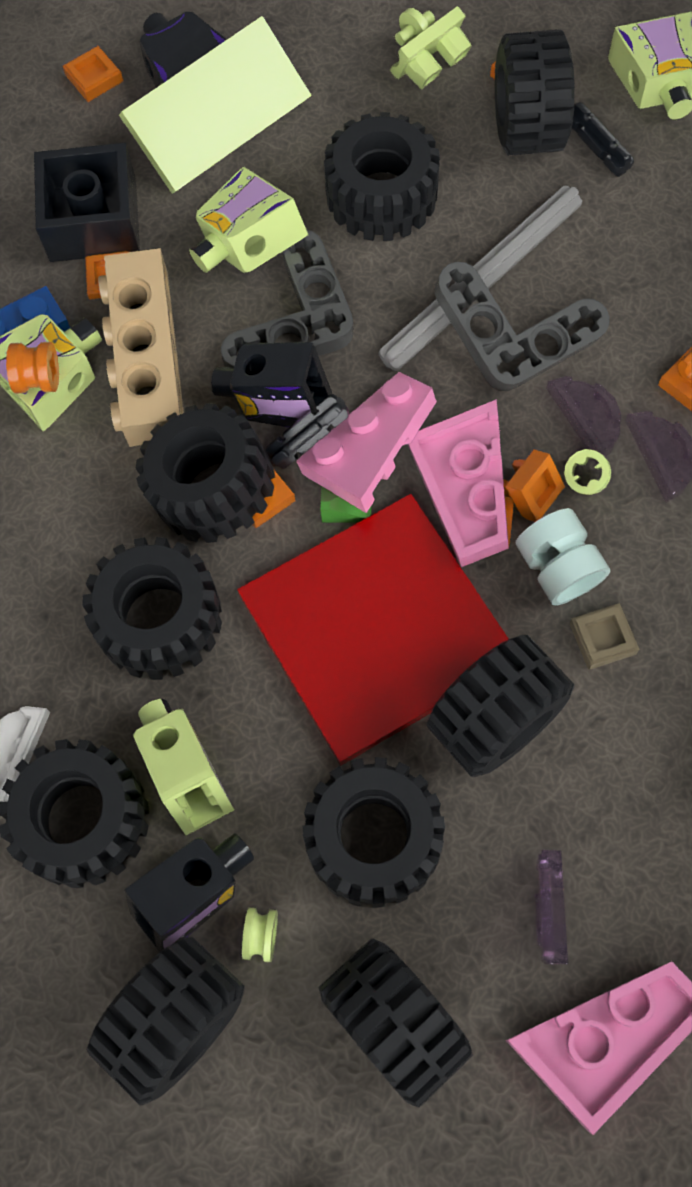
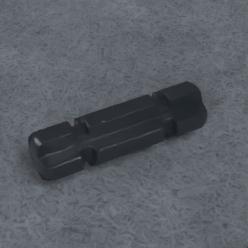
[572,102,634,177]
[266,394,350,469]

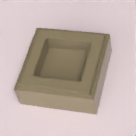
[569,603,640,670]

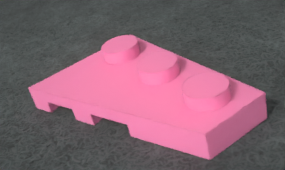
[296,372,436,513]
[407,399,509,567]
[506,962,692,1135]

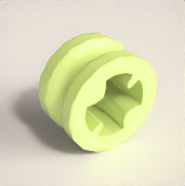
[564,449,611,495]
[242,907,278,962]

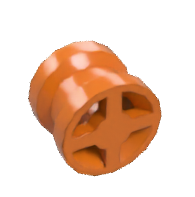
[6,342,59,394]

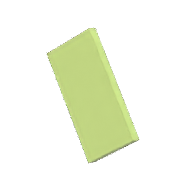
[119,16,312,194]

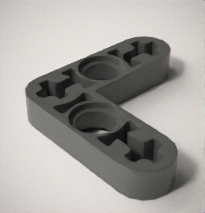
[221,230,354,368]
[435,262,610,391]

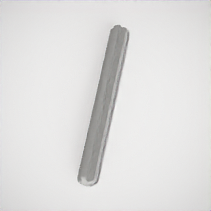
[379,185,582,371]

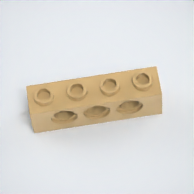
[98,248,184,447]

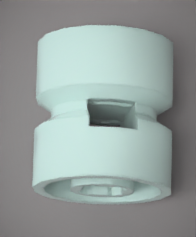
[516,508,610,605]

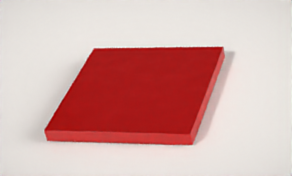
[237,494,509,766]

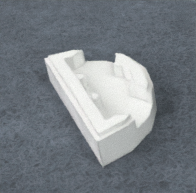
[0,706,50,802]

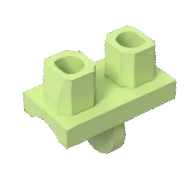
[390,6,472,89]

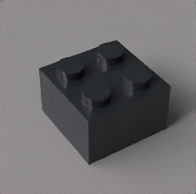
[34,143,140,262]

